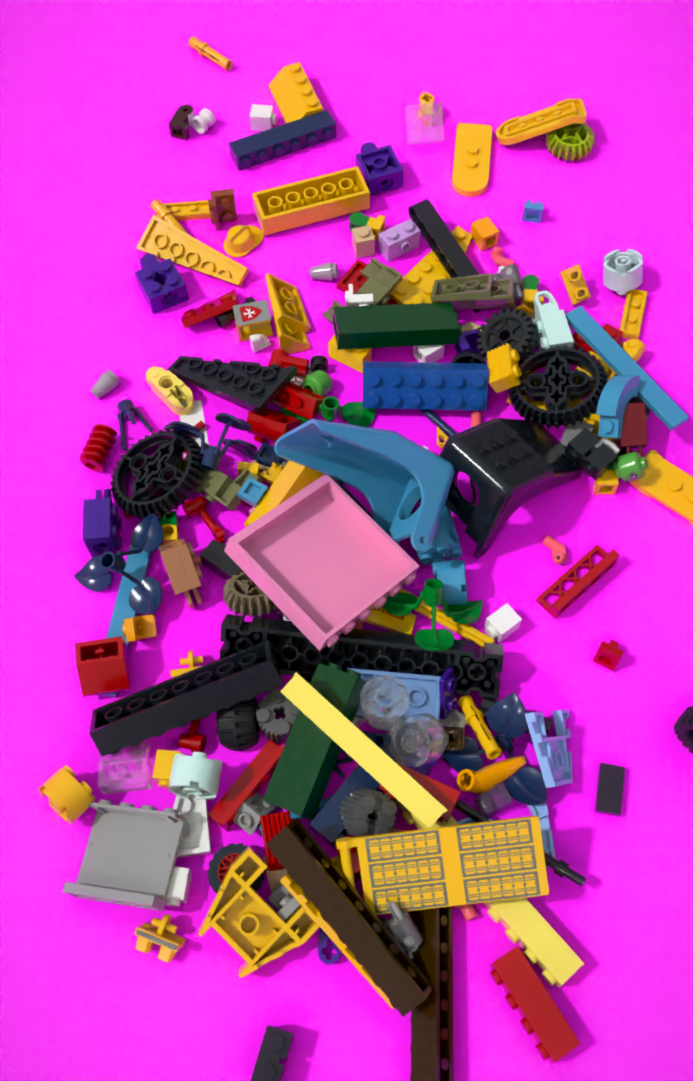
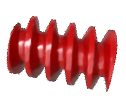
[80,424,117,472]

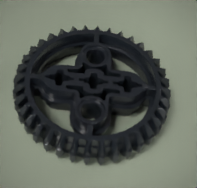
[508,345,608,429]
[110,429,205,519]

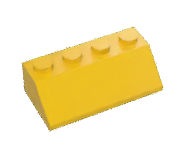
[268,62,323,123]

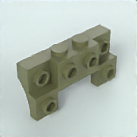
[322,257,402,325]
[180,443,263,512]

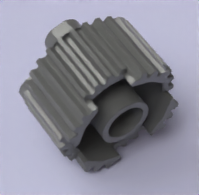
[256,689,300,743]
[338,787,397,837]

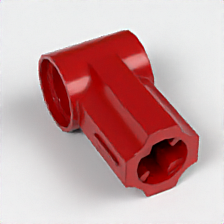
[268,349,309,377]

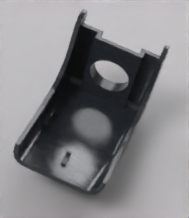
[418,418,583,559]

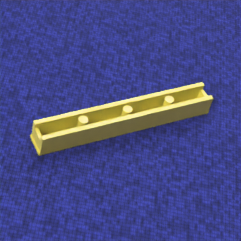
[280,672,447,828]

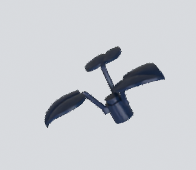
[163,413,257,471]
[74,513,164,615]
[442,692,548,805]

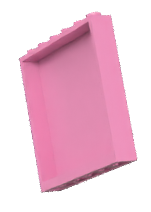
[224,474,419,651]

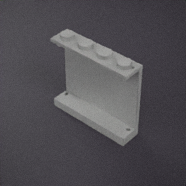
[62,800,186,911]

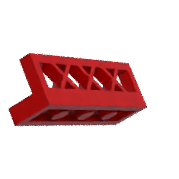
[272,382,326,420]
[536,545,620,619]
[208,740,284,832]

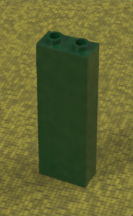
[332,302,462,350]
[262,662,368,820]

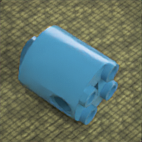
[411,506,463,567]

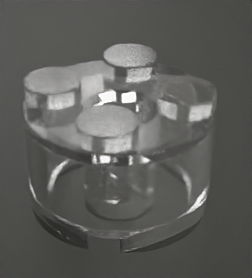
[360,675,409,731]
[389,713,449,767]

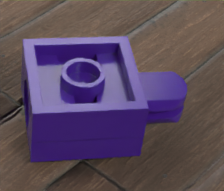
[356,142,403,196]
[135,254,189,314]
[83,489,122,558]

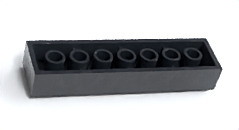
[89,640,283,757]

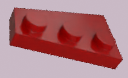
[181,289,239,328]

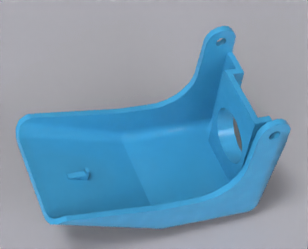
[274,419,455,553]

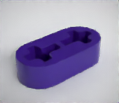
[318,927,342,965]

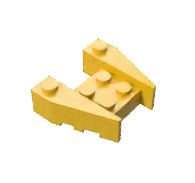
[198,846,320,978]

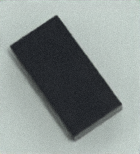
[594,763,625,817]

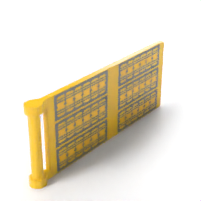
[336,816,549,915]

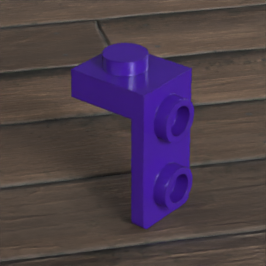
[439,668,457,720]

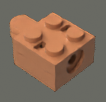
[158,538,203,609]

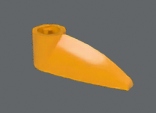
[457,756,526,794]

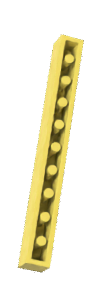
[390,799,584,988]

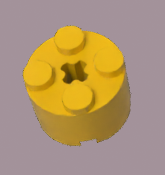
[38,765,95,825]

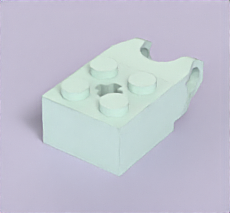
[530,290,574,369]

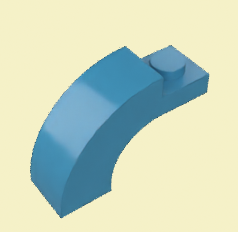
[596,375,640,438]

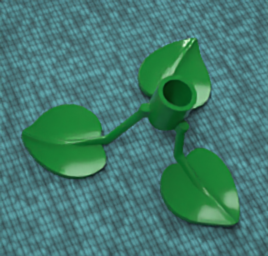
[281,396,377,427]
[382,579,483,651]

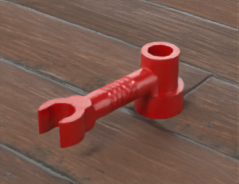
[182,495,226,543]
[178,718,207,752]

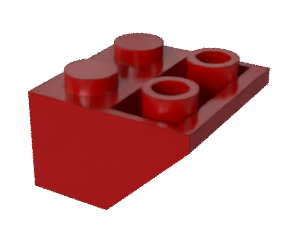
[75,636,130,697]

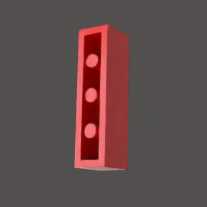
[489,946,581,1063]

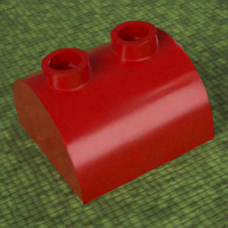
[247,408,302,446]

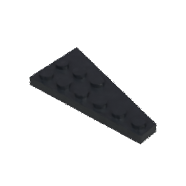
[168,356,298,414]

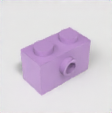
[378,219,421,262]

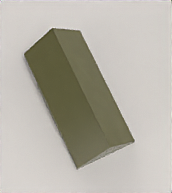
[430,273,515,310]

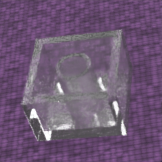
[404,102,444,146]

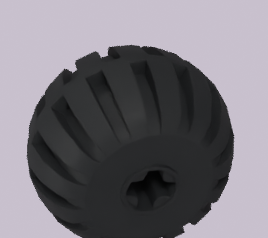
[216,697,260,751]

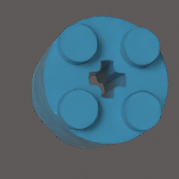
[432,560,467,606]

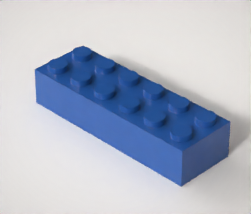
[363,361,489,410]

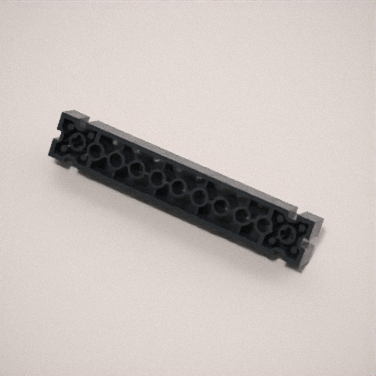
[220,614,504,699]

